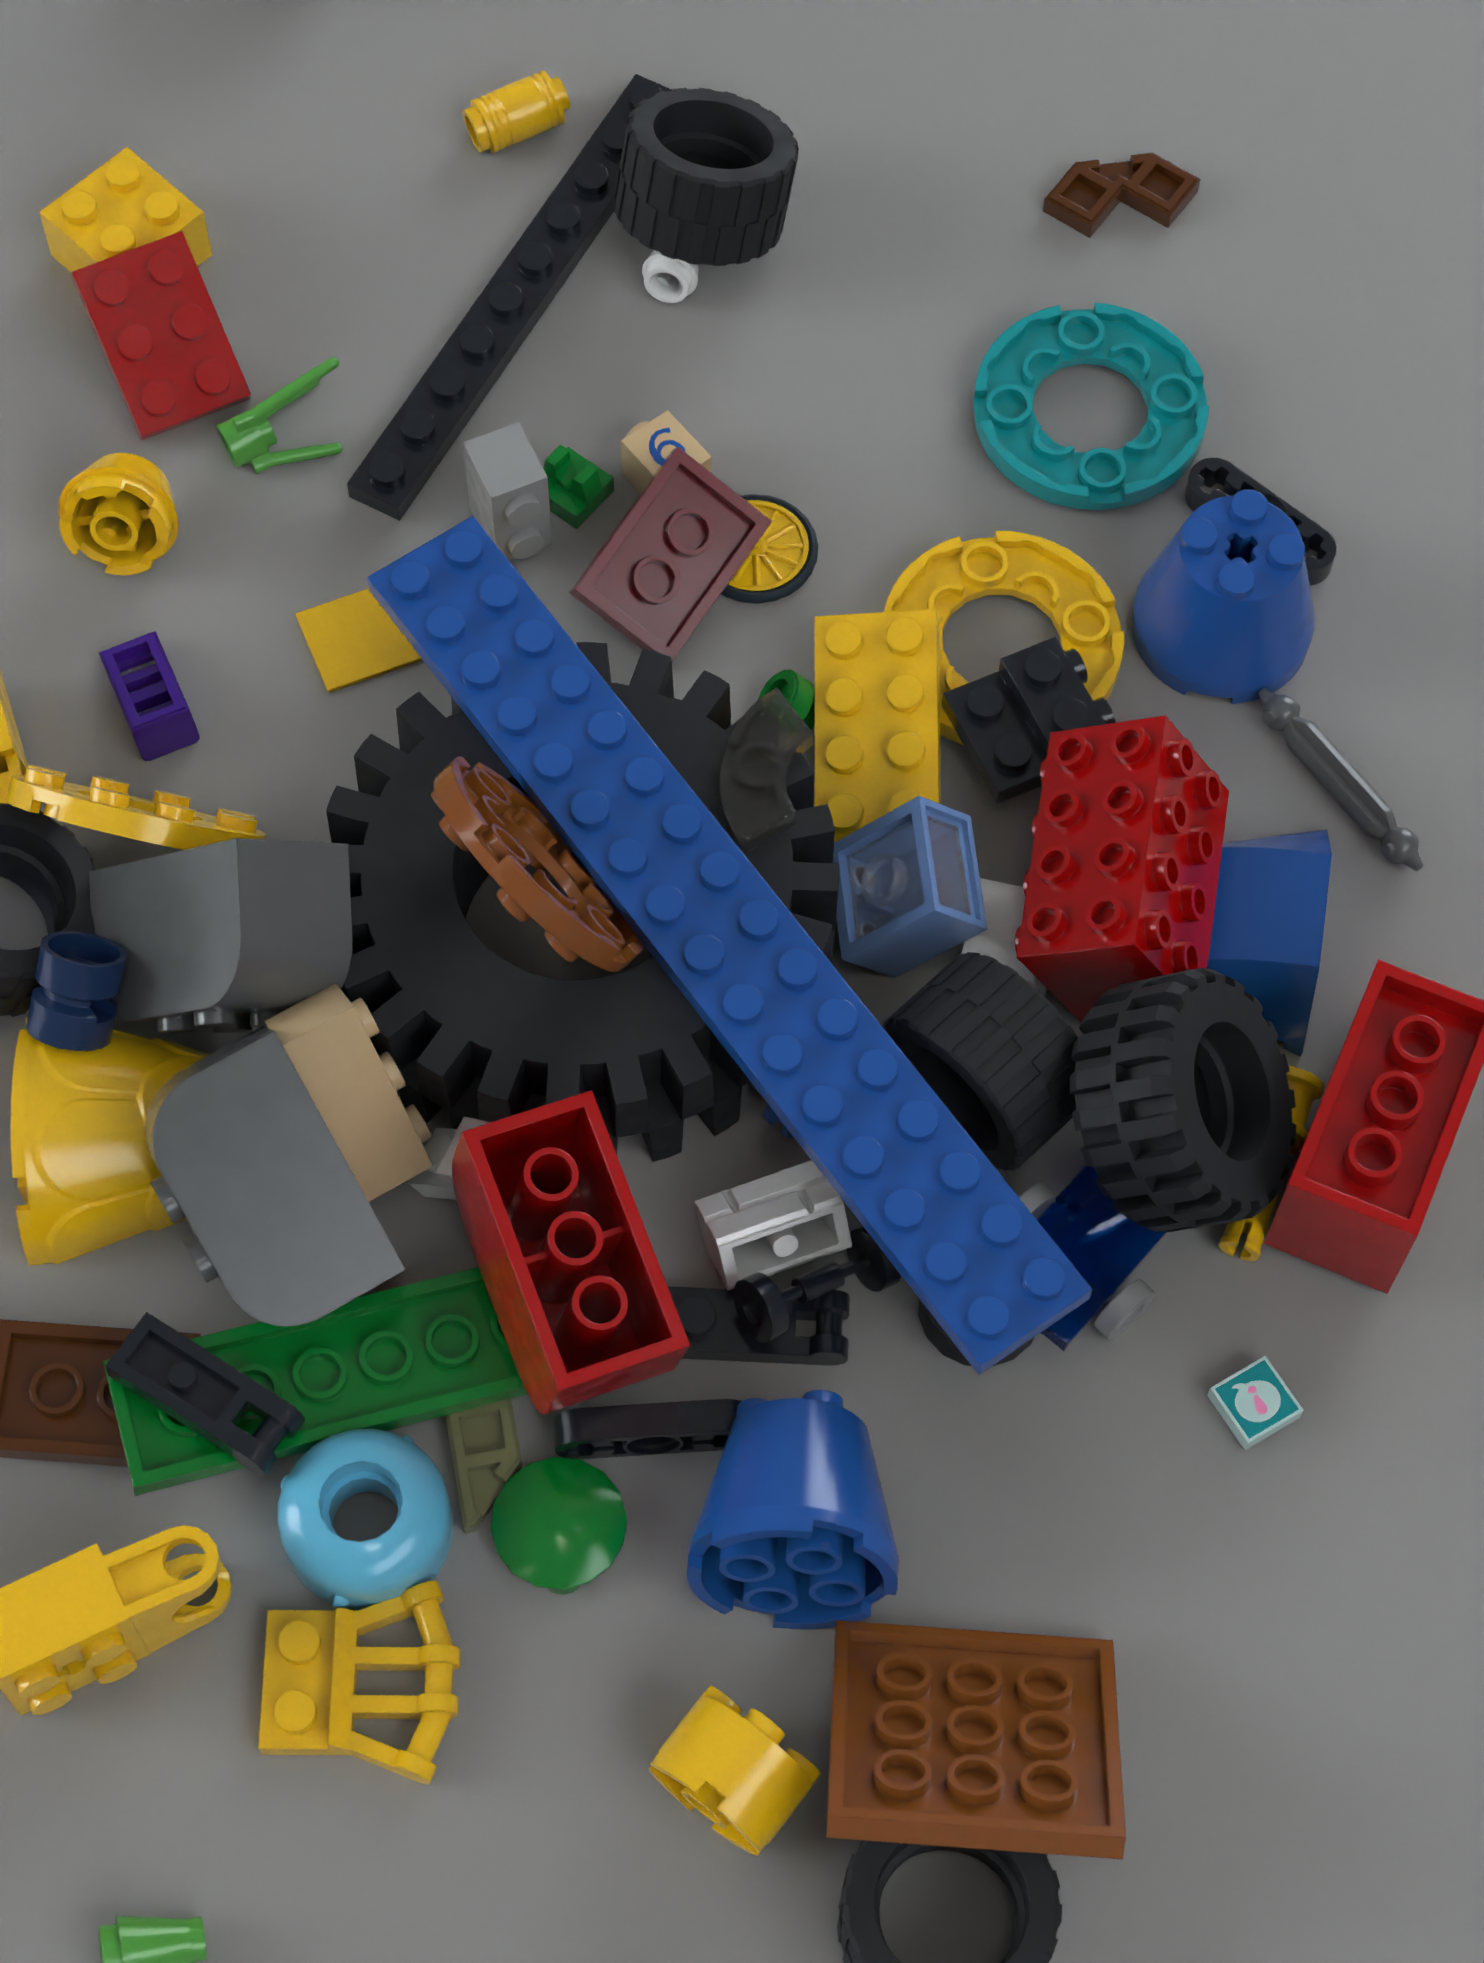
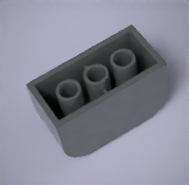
[89,838,352,1033]
[145,1026,406,1326]

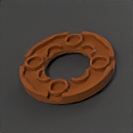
[431,756,643,972]

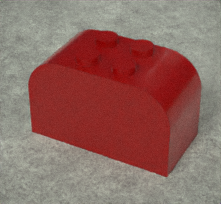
[452,1090,690,1415]

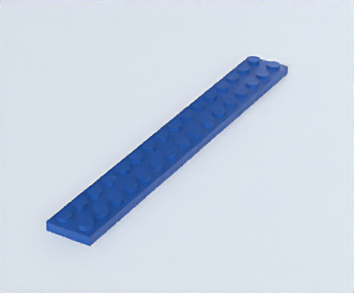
[367,516,1092,1375]

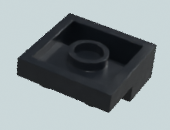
[942,636,1116,804]

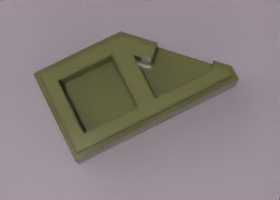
[445,1399,523,1533]

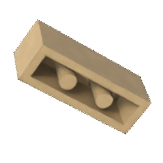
[264,983,433,1202]

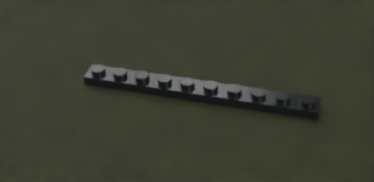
[347,74,672,521]

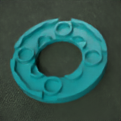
[973,303,1209,510]

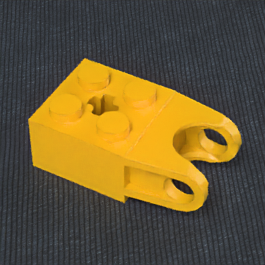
[0,1525,233,1716]

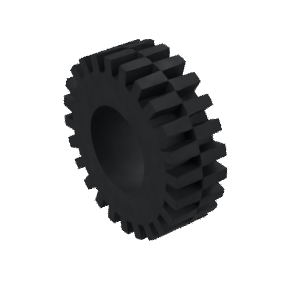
[326,642,839,1162]

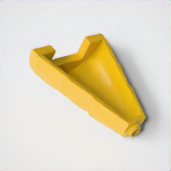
[11,1016,210,1265]

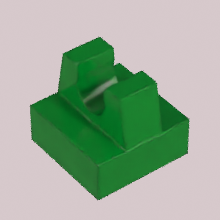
[543,444,614,529]

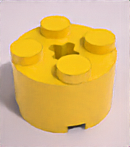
[649,1685,821,1856]

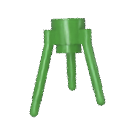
[216,357,343,474]

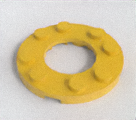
[883,531,1124,745]
[6,765,267,850]

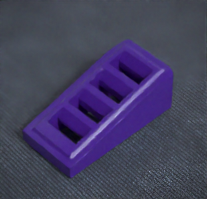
[99,631,200,761]

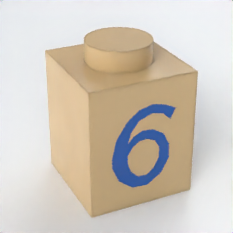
[621,410,712,494]

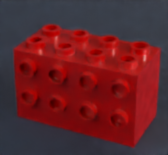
[1015,715,1229,1023]

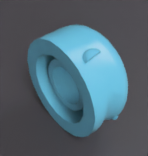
[277,1429,453,1611]

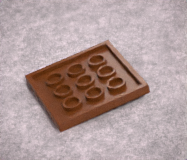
[826,1620,1126,1860]

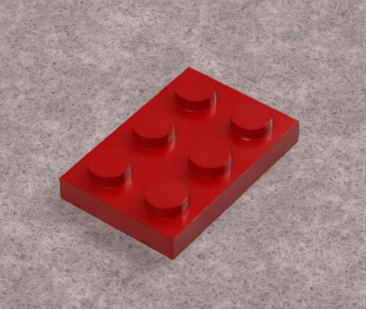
[72,231,251,441]

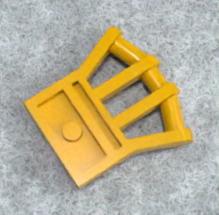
[258,1581,461,1784]

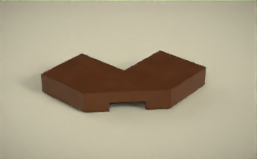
[1043,152,1201,238]

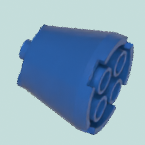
[1132,489,1315,704]
[687,1390,899,1630]

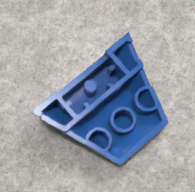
[1207,829,1332,1057]

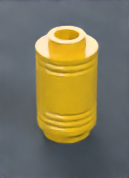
[462,70,571,154]

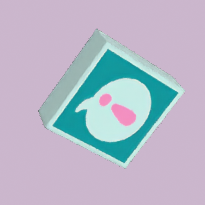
[1207,1356,1304,1450]

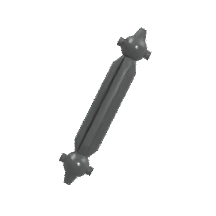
[1258,688,1423,871]

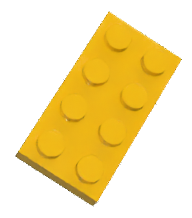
[814,609,941,843]

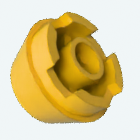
[58,453,179,575]

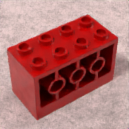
[1263,959,1484,1294]

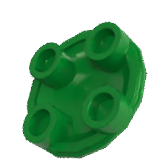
[490,1457,627,1595]

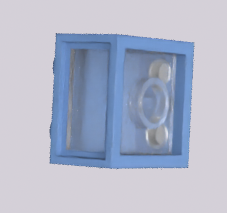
[833,796,988,978]

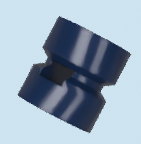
[26,931,127,1051]

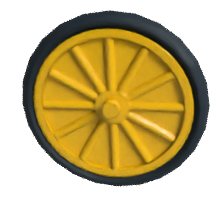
[721,494,818,603]

